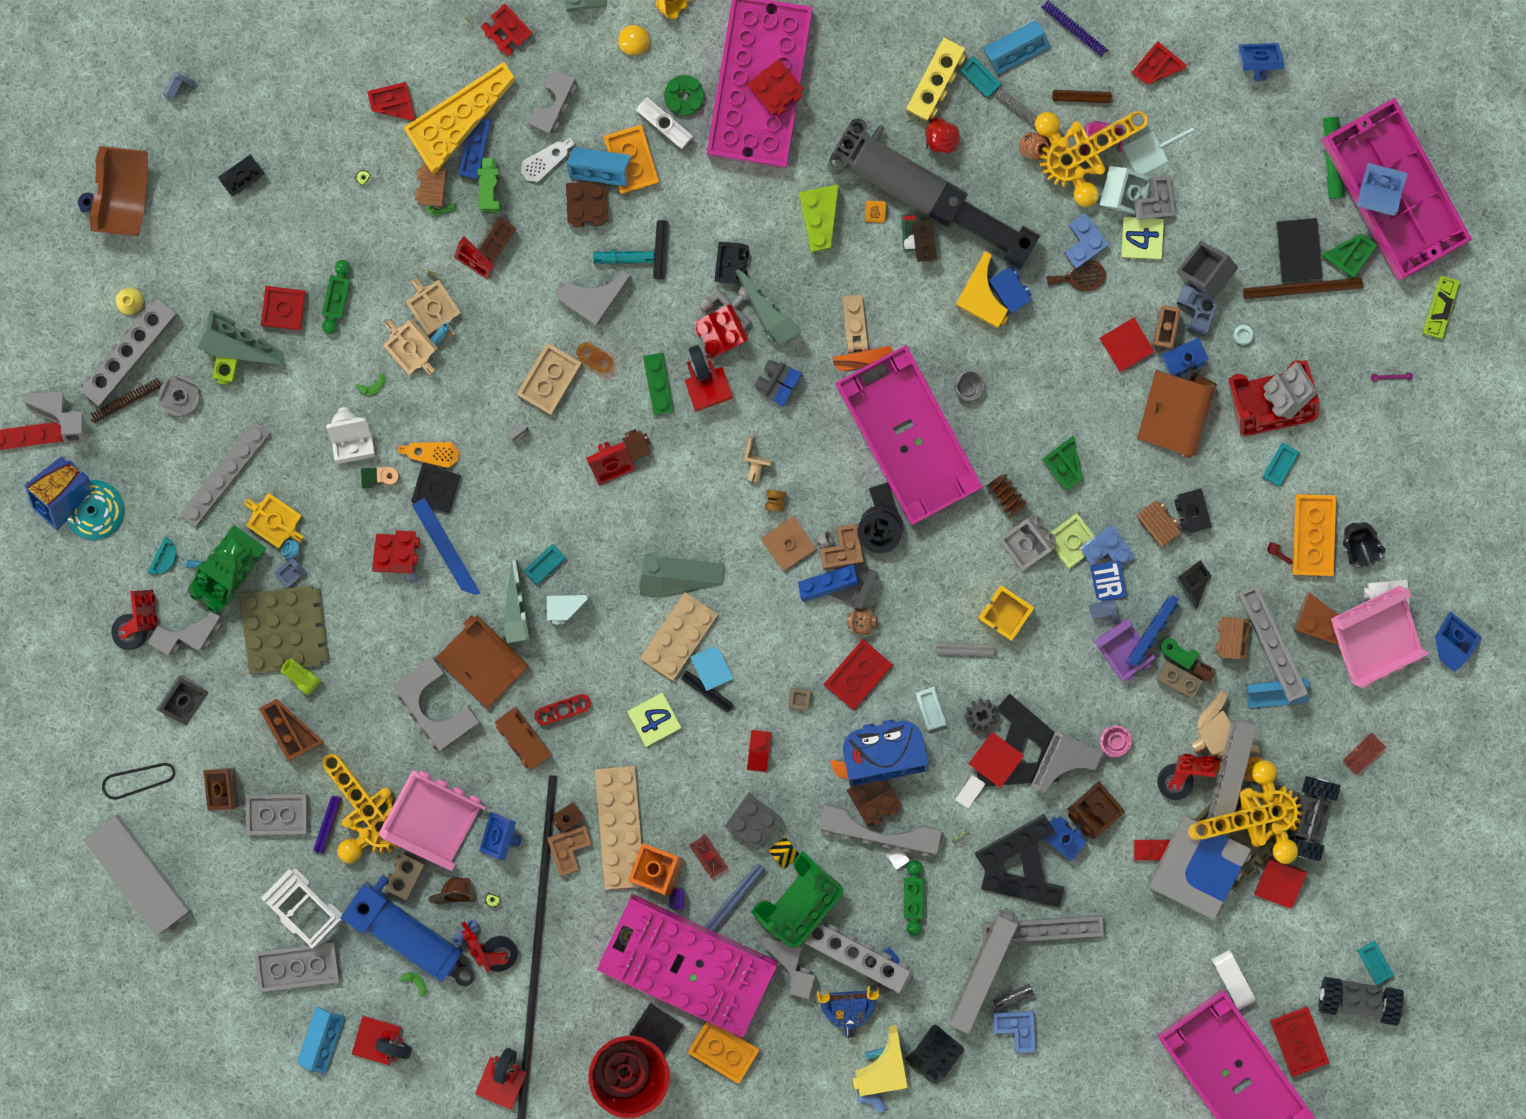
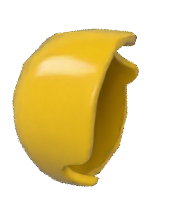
[618,25,651,55]

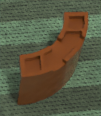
[89,146,148,236]

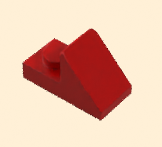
[747,730,771,772]

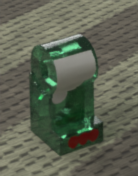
[901,214,920,252]

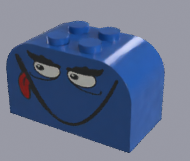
[843,720,929,787]

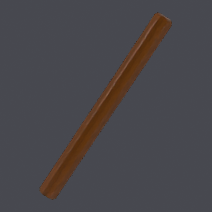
[1243,278,1363,299]

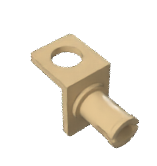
[744,435,773,482]

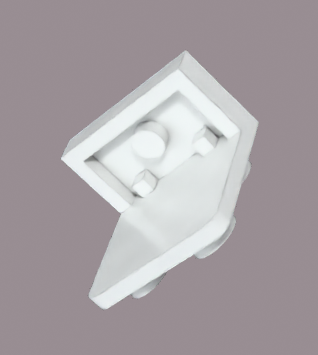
[326,417,375,464]

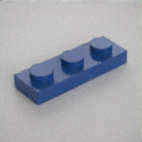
[458,118,491,179]
[798,564,859,602]

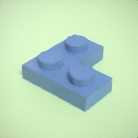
[1064,213,1109,269]
[1079,524,1135,567]
[993,1010,1036,1053]

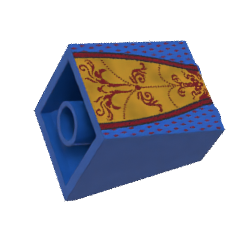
[24,456,91,530]

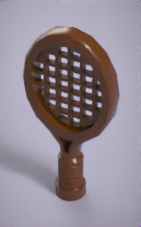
[1047,261,1106,291]

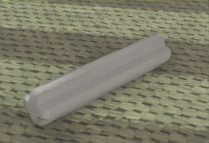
[936,643,995,656]

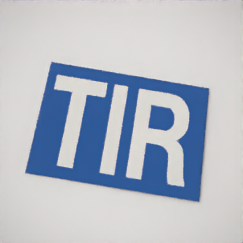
[1090,561,1127,601]

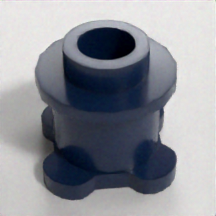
[78,192,94,213]

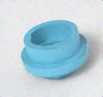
[281,540,299,559]

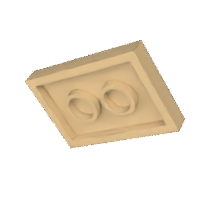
[516,343,582,415]

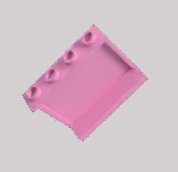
[1331,586,1429,688]
[379,770,486,871]

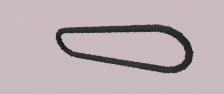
[102,763,175,800]

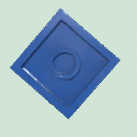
[1238,43,1284,81]
[479,812,522,861]

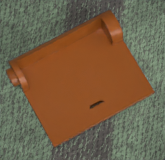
[1137,370,1215,458]
[435,615,529,709]

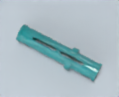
[593,249,654,265]

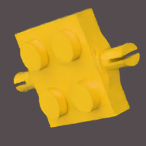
[243,493,305,549]

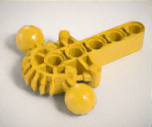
[1034,110,1148,208]
[322,754,399,864]
[1188,760,1303,864]

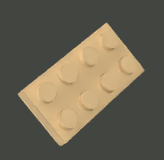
[640,592,718,681]

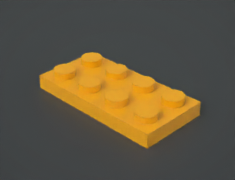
[1292,494,1336,576]

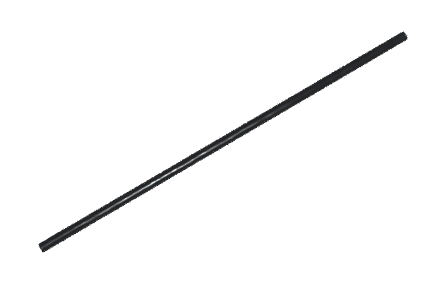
[517,775,557,1119]

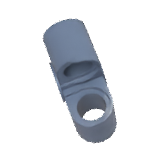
[1176,285,1217,336]

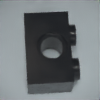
[1174,488,1212,534]

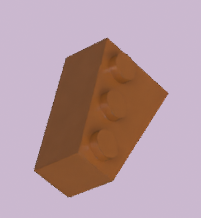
[1293,592,1339,646]
[259,699,324,762]
[495,706,552,769]

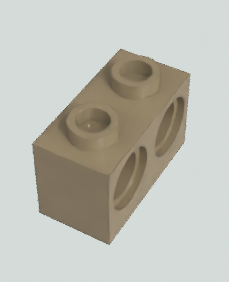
[1156,661,1203,699]
[385,852,426,901]

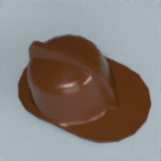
[429,877,477,904]

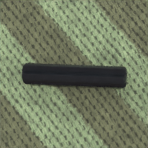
[653,220,668,280]
[681,671,734,712]

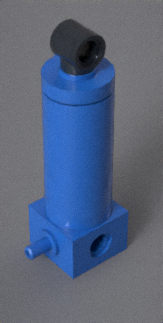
[340,876,476,986]

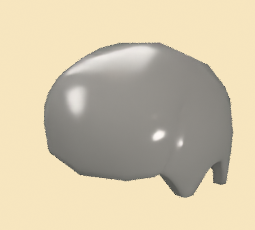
[954,370,985,401]

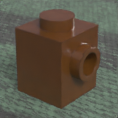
[622,429,651,461]
[552,801,585,832]

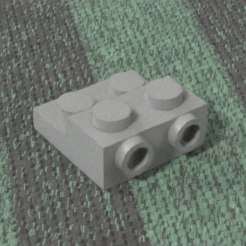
[1263,362,1318,419]
[999,514,1057,571]

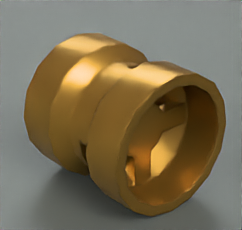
[764,490,787,512]

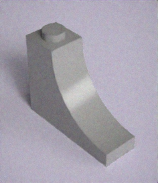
[555,271,631,326]
[1031,731,1103,793]

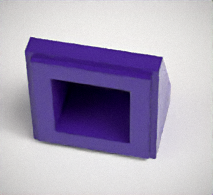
[669,888,685,910]

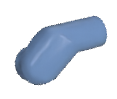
[452,919,479,946]
[857,1093,887,1113]

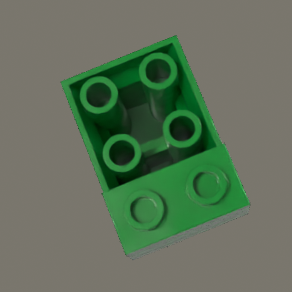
[188,525,266,615]

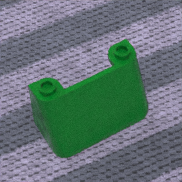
[751,850,844,948]

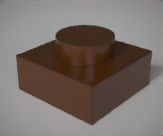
[1193,660,1215,682]

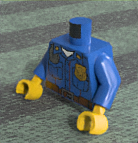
[817,986,879,1038]

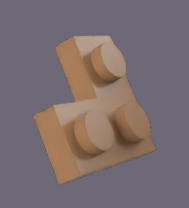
[820,524,863,570]
[547,825,592,876]

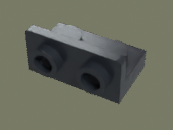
[218,154,265,197]
[714,242,750,285]

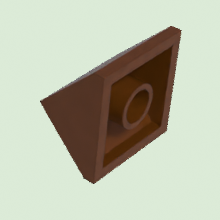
[203,767,239,810]

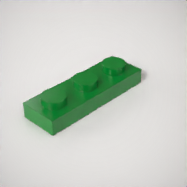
[643,352,674,416]

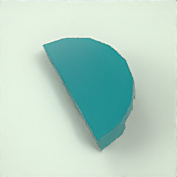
[148,536,177,574]

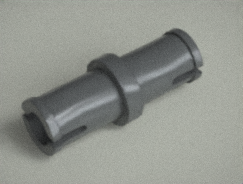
[993,983,1035,1012]

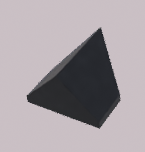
[1175,560,1212,609]

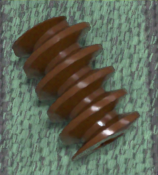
[985,474,1027,519]

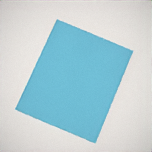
[690,646,733,691]

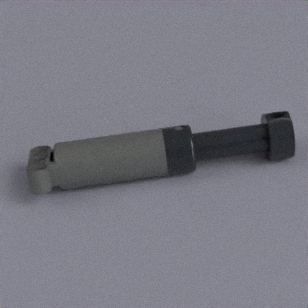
[827,118,1040,270]

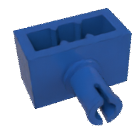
[1160,337,1209,377]
[1044,816,1086,861]

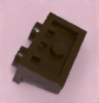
[912,220,937,262]

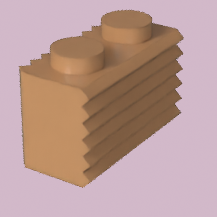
[415,164,448,208]
[1152,305,1181,349]
[1135,500,1181,547]
[1216,617,1251,660]

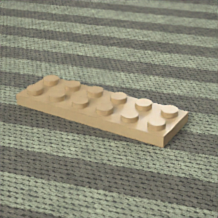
[595,766,642,890]

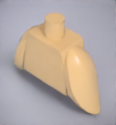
[1191,689,1260,759]

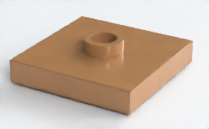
[761,516,816,571]

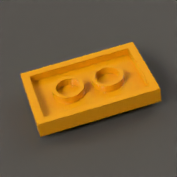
[603,124,659,194]
[687,1021,760,1084]

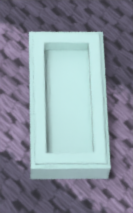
[915,687,947,731]

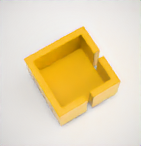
[977,585,1034,641]

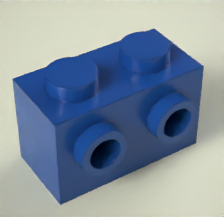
[988,267,1032,314]

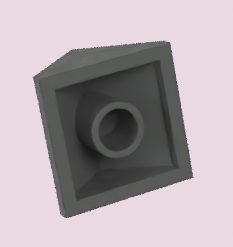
[156,675,208,725]

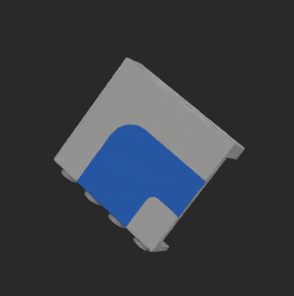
[1148,813,1252,920]

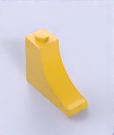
[955,251,1009,328]

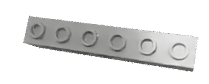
[80,298,179,407]
[803,921,914,993]

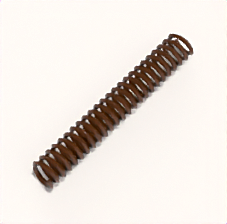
[90,378,163,424]

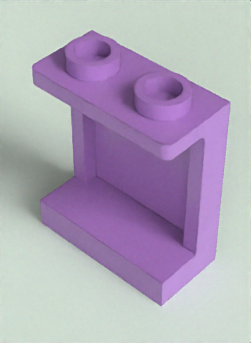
[1094,618,1155,682]

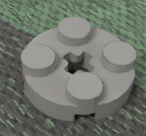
[159,375,199,416]

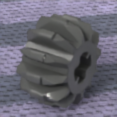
[964,698,999,732]

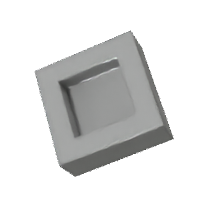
[507,421,528,441]

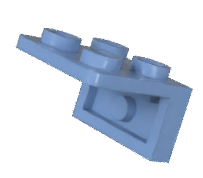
[1357,163,1408,216]

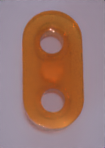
[576,342,614,373]

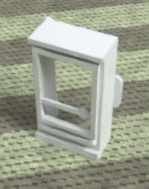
[261,869,343,949]

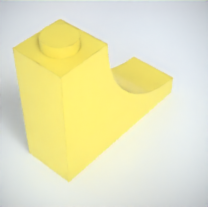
[853,1025,908,1096]

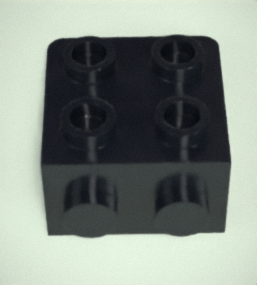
[905,1025,964,1085]

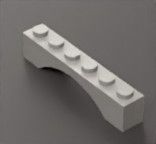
[818,804,942,857]

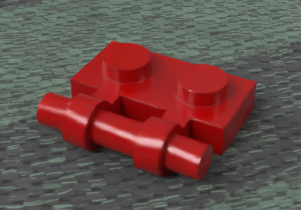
[481,4,533,56]

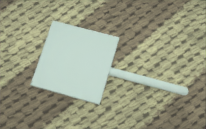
[1123,128,1195,174]

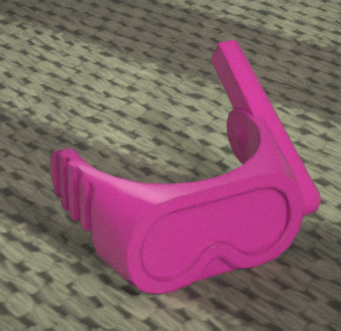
[1082,121,1123,155]

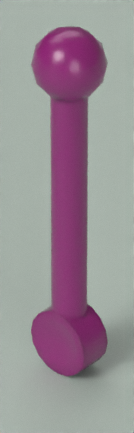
[1370,372,1413,382]

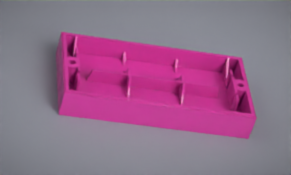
[707,0,813,169]
[1320,98,1472,280]

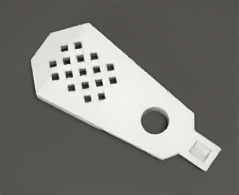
[521,138,574,182]

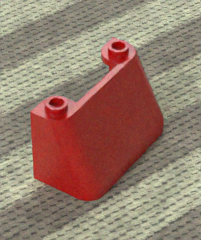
[1228,360,1320,436]

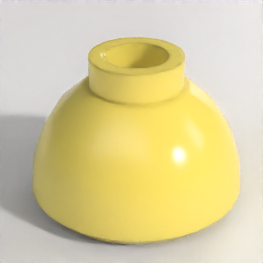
[116,287,144,315]

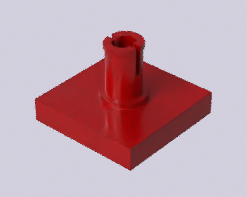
[586,442,636,486]

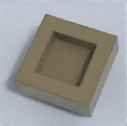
[788,687,811,711]

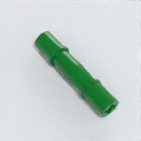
[1323,117,1345,199]

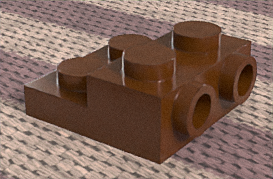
[566,182,608,227]
[846,780,901,827]
[1067,781,1125,839]

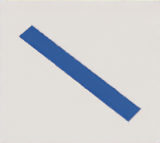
[412,498,480,595]

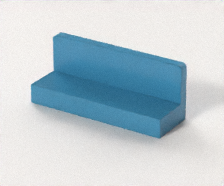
[983,20,1051,75]
[567,147,631,186]
[1246,678,1309,708]
[297,1007,345,1074]

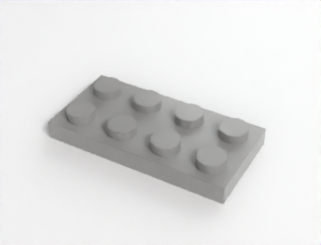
[254,941,340,992]

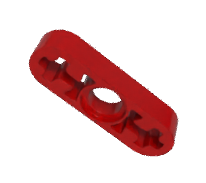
[535,694,591,725]

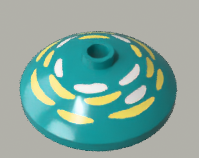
[66,480,124,540]

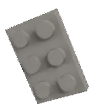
[246,794,307,835]

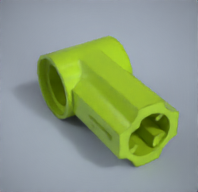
[281,658,322,696]

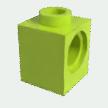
[212,356,240,385]

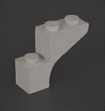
[22,390,86,443]
[147,613,223,655]
[762,933,815,999]

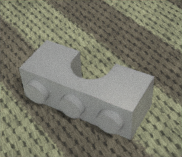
[528,68,577,135]

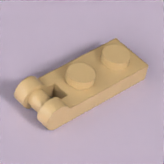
[842,295,868,353]

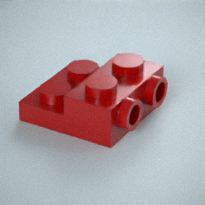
[747,59,804,116]
[695,304,748,358]
[372,530,420,574]

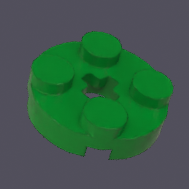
[664,75,704,116]

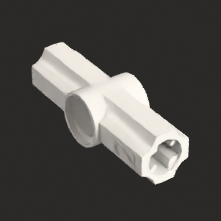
[636,97,693,149]

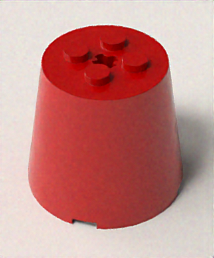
[588,1036,670,1118]

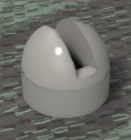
[817,531,834,548]

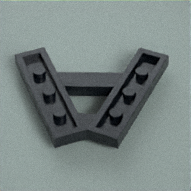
[977,693,1059,787]
[975,814,1064,907]

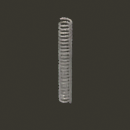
[995,87,1062,137]

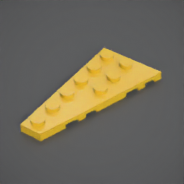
[403,62,516,175]

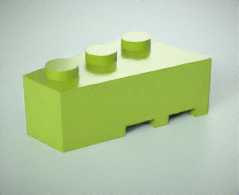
[799,184,839,253]

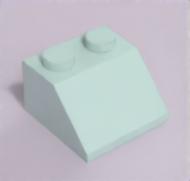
[1100,166,1151,216]
[547,595,589,624]

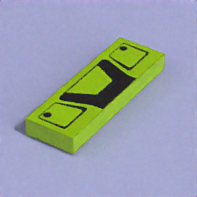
[1422,275,1460,339]

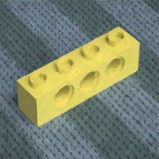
[906,38,966,122]

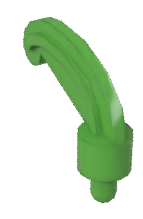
[426,202,457,216]
[356,374,385,396]
[399,972,426,997]

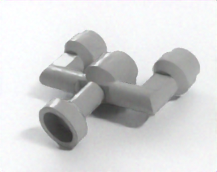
[698,287,752,330]

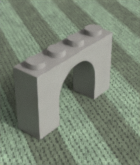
[393,657,480,751]

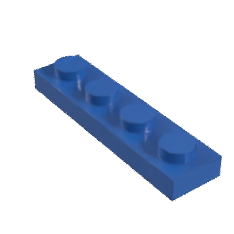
[1125,595,1179,667]

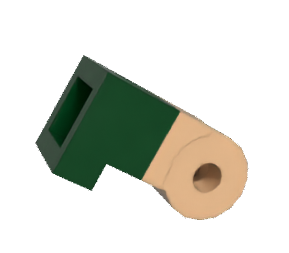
[361,467,399,489]

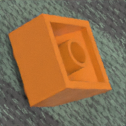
[628,843,684,896]

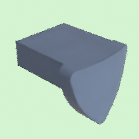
[163,71,196,99]
[274,558,307,588]
[1088,599,1119,624]

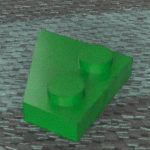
[1322,233,1377,278]
[1041,436,1083,492]

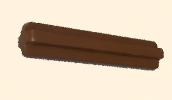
[1052,90,1112,103]

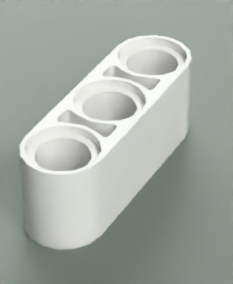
[1211,950,1256,1011]

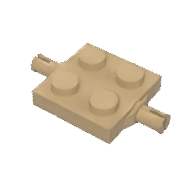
[406,277,461,338]
[383,319,438,376]

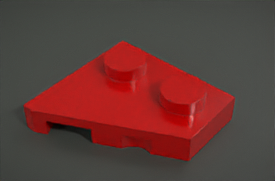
[1131,41,1187,86]
[367,82,416,121]
[454,236,494,279]

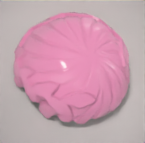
[1099,726,1132,758]

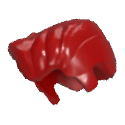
[925,117,960,154]

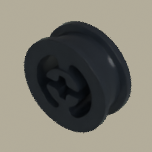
[857,505,904,553]

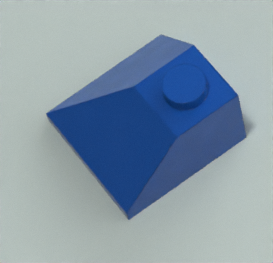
[1435,611,1481,672]

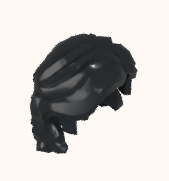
[1343,522,1386,568]

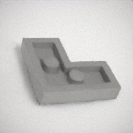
[1134,175,1176,220]

